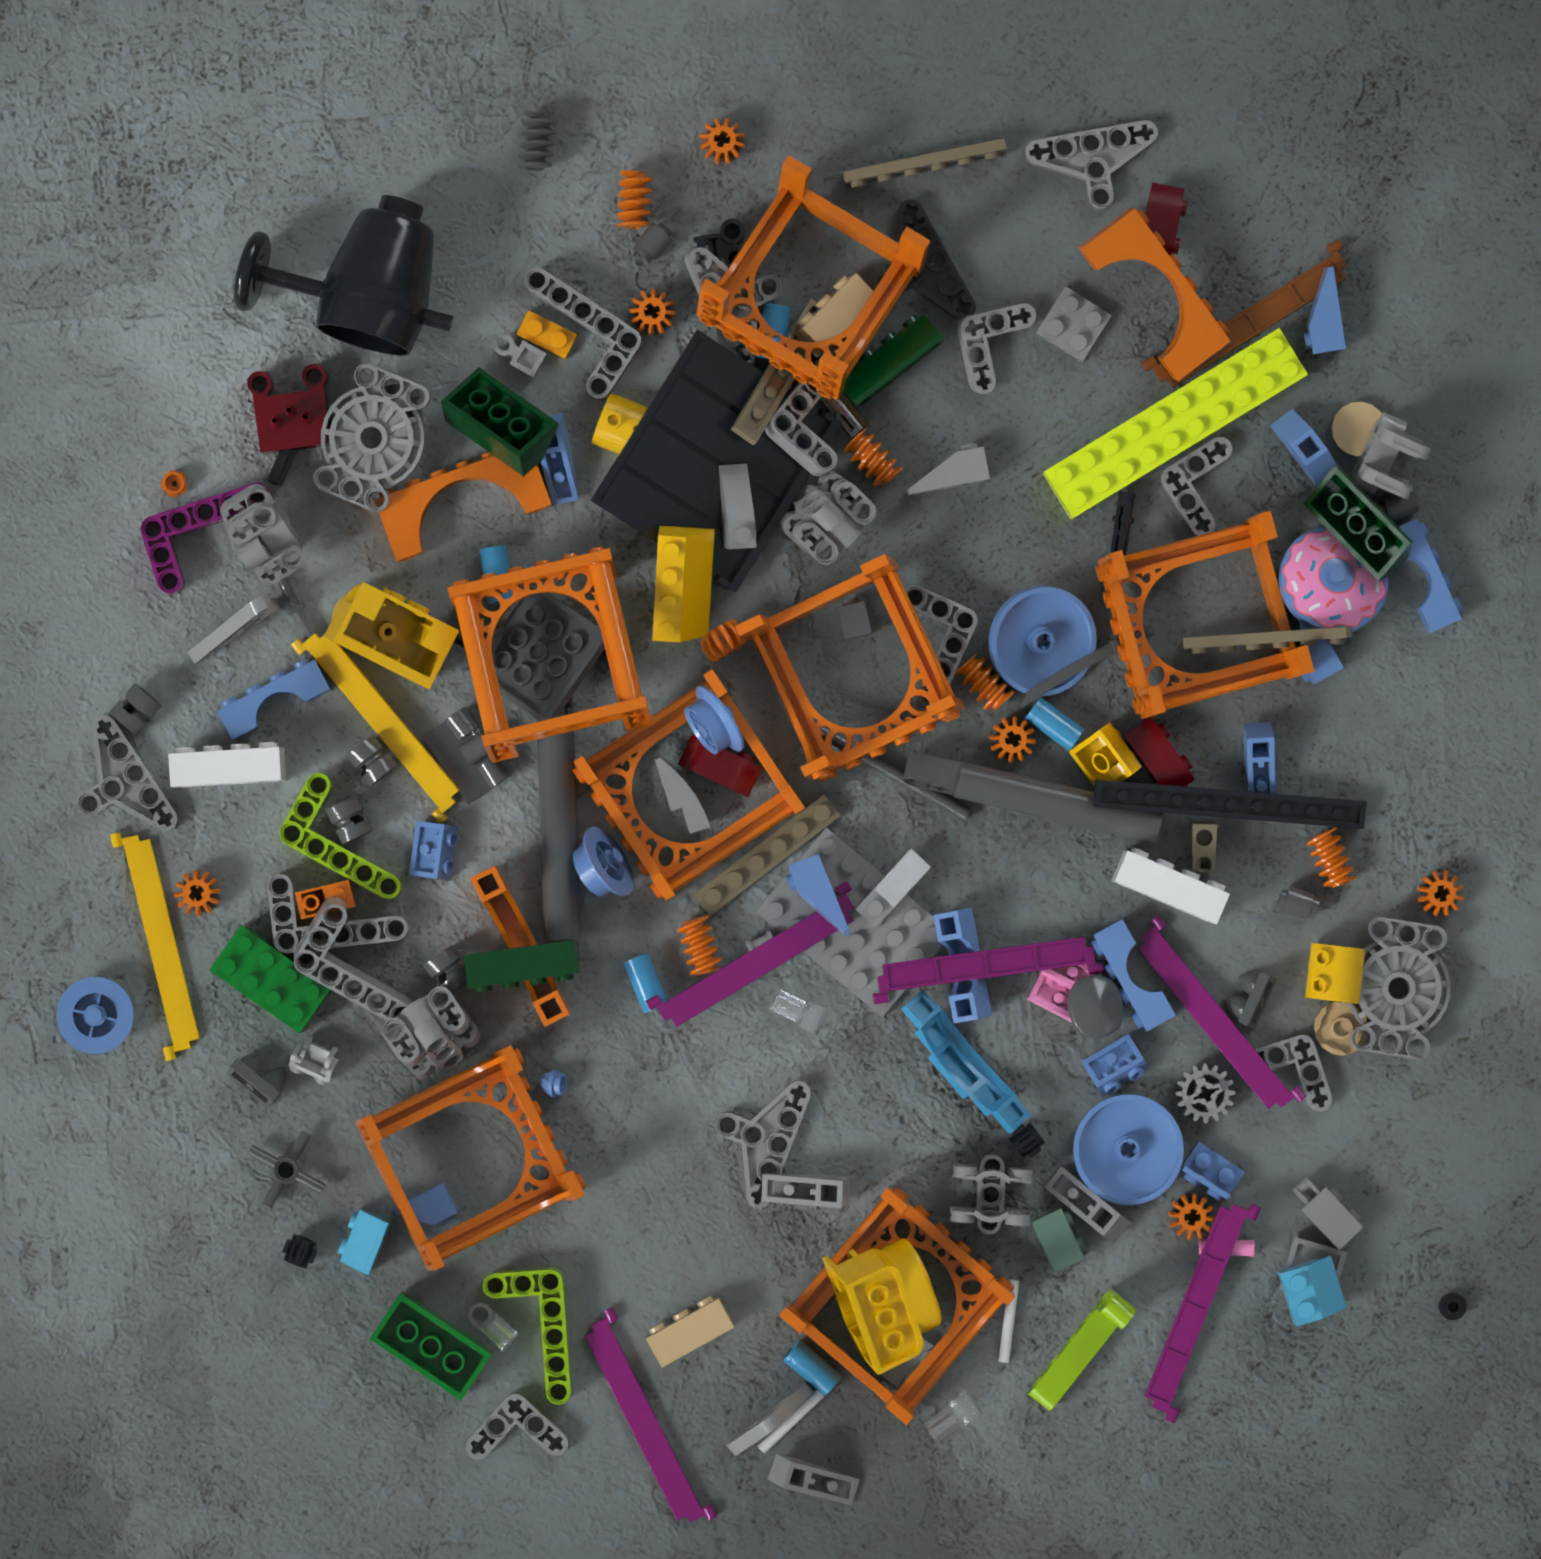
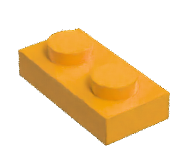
[516,310,578,360]

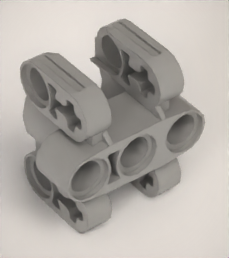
[1351,412,1431,499]
[780,471,876,565]
[220,484,305,585]
[382,986,481,1079]
[949,1153,1033,1235]

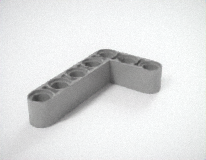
[525,268,642,401]
[765,338,847,476]
[906,585,978,734]
[267,874,410,953]
[294,897,412,1027]

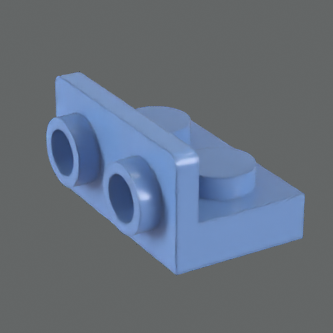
[409,821,458,880]
[1081,1034,1148,1096]
[1181,1141,1245,1201]

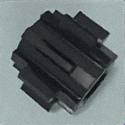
[1009,1123,1045,1159]
[282,1234,318,1269]

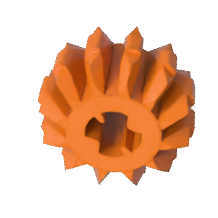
[699,118,745,165]
[629,289,676,336]
[700,620,748,662]
[989,716,1036,763]
[174,870,222,916]
[1417,870,1464,916]
[1168,1193,1215,1240]

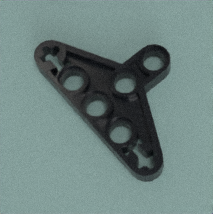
[877,199,976,321]

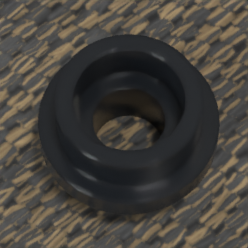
[1439,1292,1467,1320]

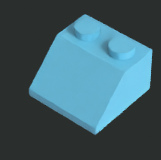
[338,1208,393,1275]
[1278,1255,1346,1327]

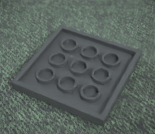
[466,584,605,721]

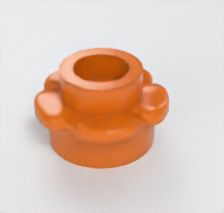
[161,470,188,497]

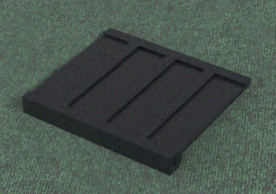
[590,330,842,592]

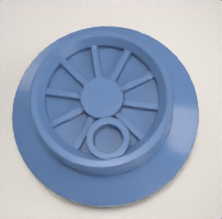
[684,685,744,754]
[573,827,634,897]
[56,977,134,1054]

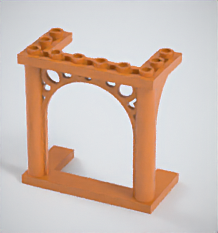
[696,155,930,401]
[1096,510,1315,719]
[447,547,653,763]
[735,554,965,782]
[572,669,805,901]
[355,1045,586,1271]
[779,1186,1015,1425]

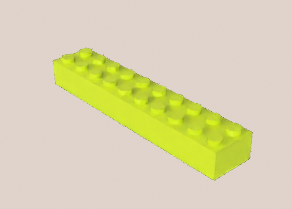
[1043,328,1308,520]

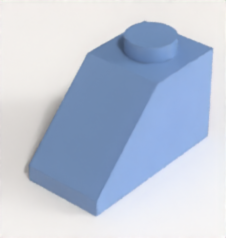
[394,1182,459,1227]

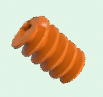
[616,170,653,229]
[843,428,904,487]
[954,654,1015,713]
[1306,827,1358,888]
[677,915,722,976]

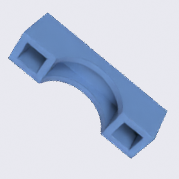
[1399,519,1463,634]
[217,658,332,741]
[933,907,992,1023]
[1091,919,1176,1031]

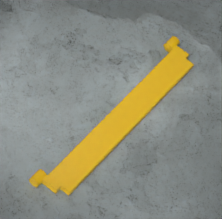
[291,633,460,824]
[110,832,200,1061]

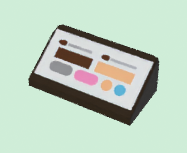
[819,392,868,439]

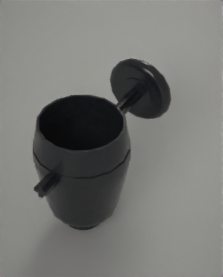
[233,195,454,356]

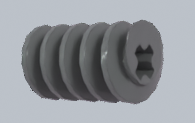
[517,111,558,171]

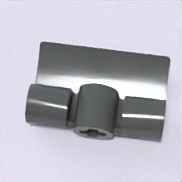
[423,707,511,804]

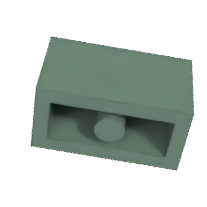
[1030,1207,1086,1272]

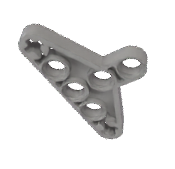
[1025,120,1158,210]
[685,247,782,366]
[188,593,281,664]
[77,715,179,831]
[715,1080,811,1209]

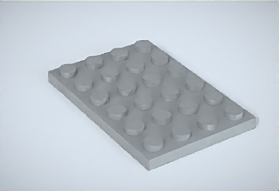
[756,828,942,1017]

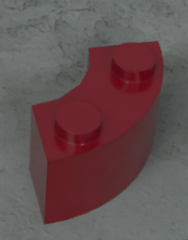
[1145,183,1188,255]
[1123,717,1195,786]
[678,735,762,797]

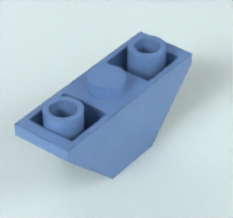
[1270,409,1336,487]

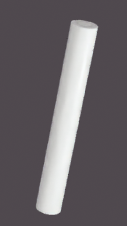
[998,1279,1019,1363]
[757,1390,824,1454]

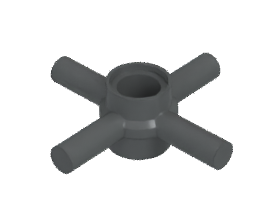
[248,1131,326,1208]

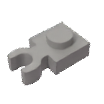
[495,335,547,379]

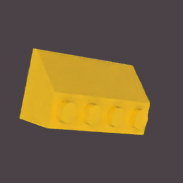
[652,526,715,643]

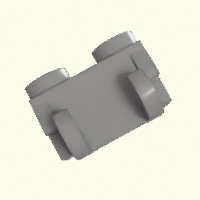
[288,1035,339,1085]

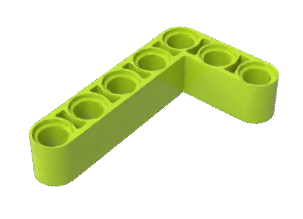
[279,773,402,899]
[483,1267,572,1405]
[1028,1288,1137,1411]

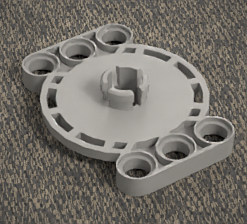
[313,363,431,512]
[1348,917,1450,1059]

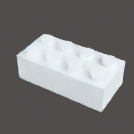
[168,742,286,788]
[1111,848,1230,924]

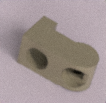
[1190,821,1218,873]

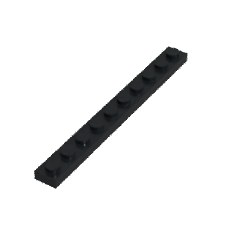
[1093,779,1367,829]

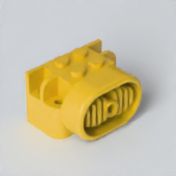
[324,581,459,690]
[822,1239,942,1375]

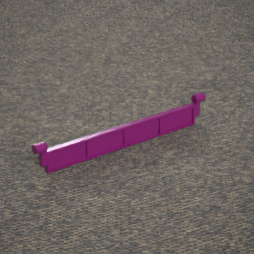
[645,881,854,1027]
[1138,914,1307,1109]
[872,937,1104,1005]
[1145,1204,1261,1423]
[585,1307,717,1522]

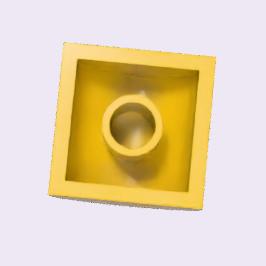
[592,393,648,454]
[1069,722,1142,787]
[1305,943,1366,1004]

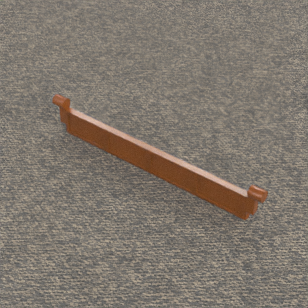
[1141,239,1347,388]

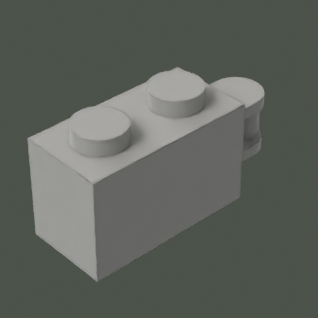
[1292,1177,1364,1250]

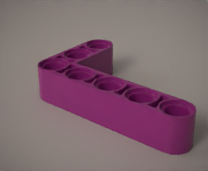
[140,482,273,595]

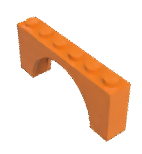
[1077,207,1231,381]
[374,452,553,563]
[470,866,572,1027]

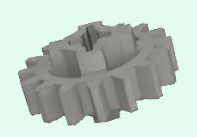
[1175,1063,1235,1123]

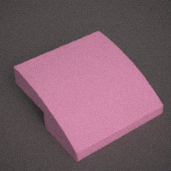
[1027,964,1103,1023]

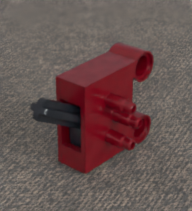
[247,364,331,487]

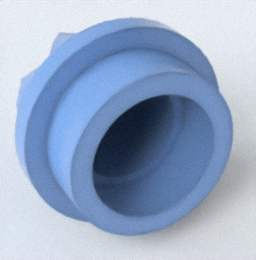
[540,1070,567,1098]

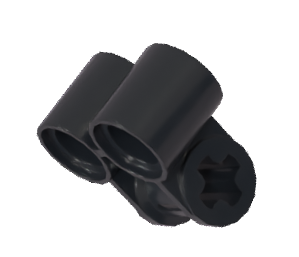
[693,219,745,268]

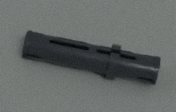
[1110,491,1136,555]

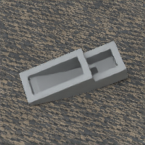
[654,753,711,834]

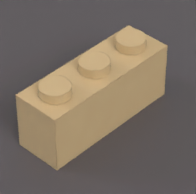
[794,273,873,357]
[646,1295,735,1367]

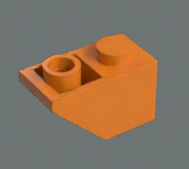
[295,880,357,919]

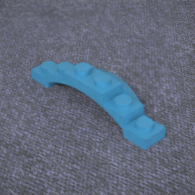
[901,990,1031,1134]

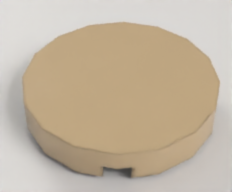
[1331,402,1382,457]
[1313,1001,1368,1056]

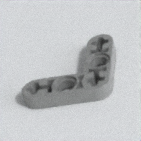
[957,303,1036,394]
[1160,437,1232,536]
[1255,1034,1332,1112]
[726,1381,814,1456]
[466,1393,569,1460]

